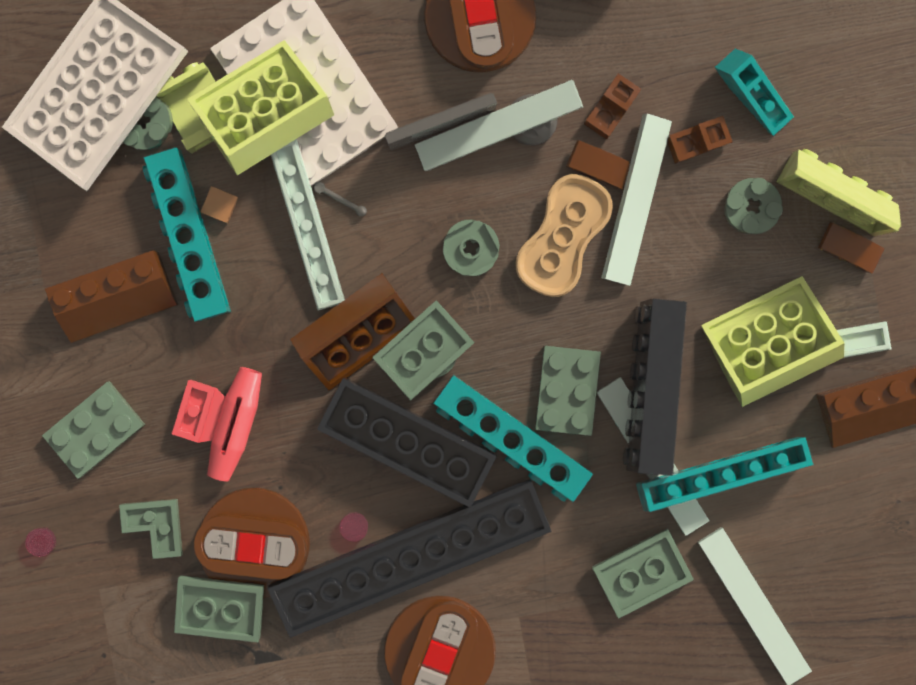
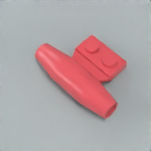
[172,367,262,482]

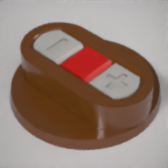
[424,0,536,72]
[194,488,310,599]
[384,596,496,685]

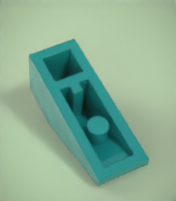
[714,48,794,136]

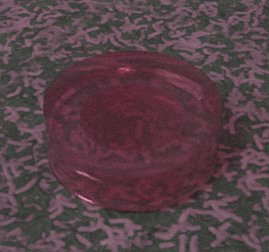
[340,512,368,542]
[25,527,56,557]

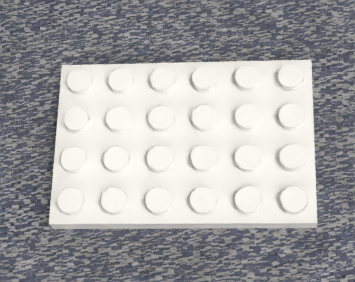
[2,0,188,191]
[210,0,398,187]

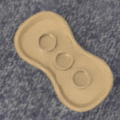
[516,174,612,297]

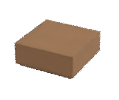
[201,186,238,224]

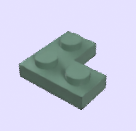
[119,499,183,559]

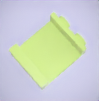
[156,62,216,153]

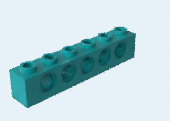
[142,147,231,322]
[434,375,593,502]
[636,437,813,512]

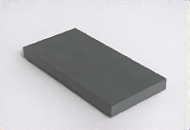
[385,93,497,151]

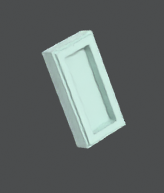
[837,321,891,358]

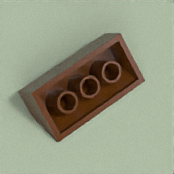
[45,250,178,343]
[290,273,415,390]
[816,365,916,448]

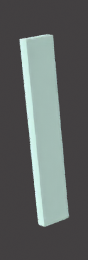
[415,80,583,171]
[601,114,672,286]
[271,139,345,310]
[596,377,709,536]
[698,527,812,685]

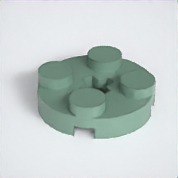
[123,97,173,150]
[724,178,783,235]
[443,220,499,276]

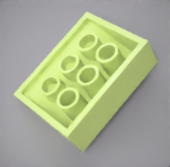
[187,40,334,175]
[777,149,901,236]
[701,276,845,407]

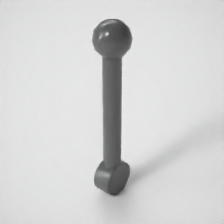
[314,182,367,217]

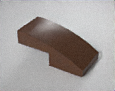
[584,73,641,140]
[667,116,733,164]
[566,140,631,189]
[818,222,885,274]

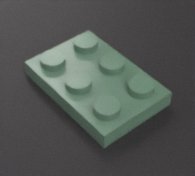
[372,300,474,400]
[535,346,601,436]
[42,381,145,479]
[592,528,694,619]
[174,575,264,642]

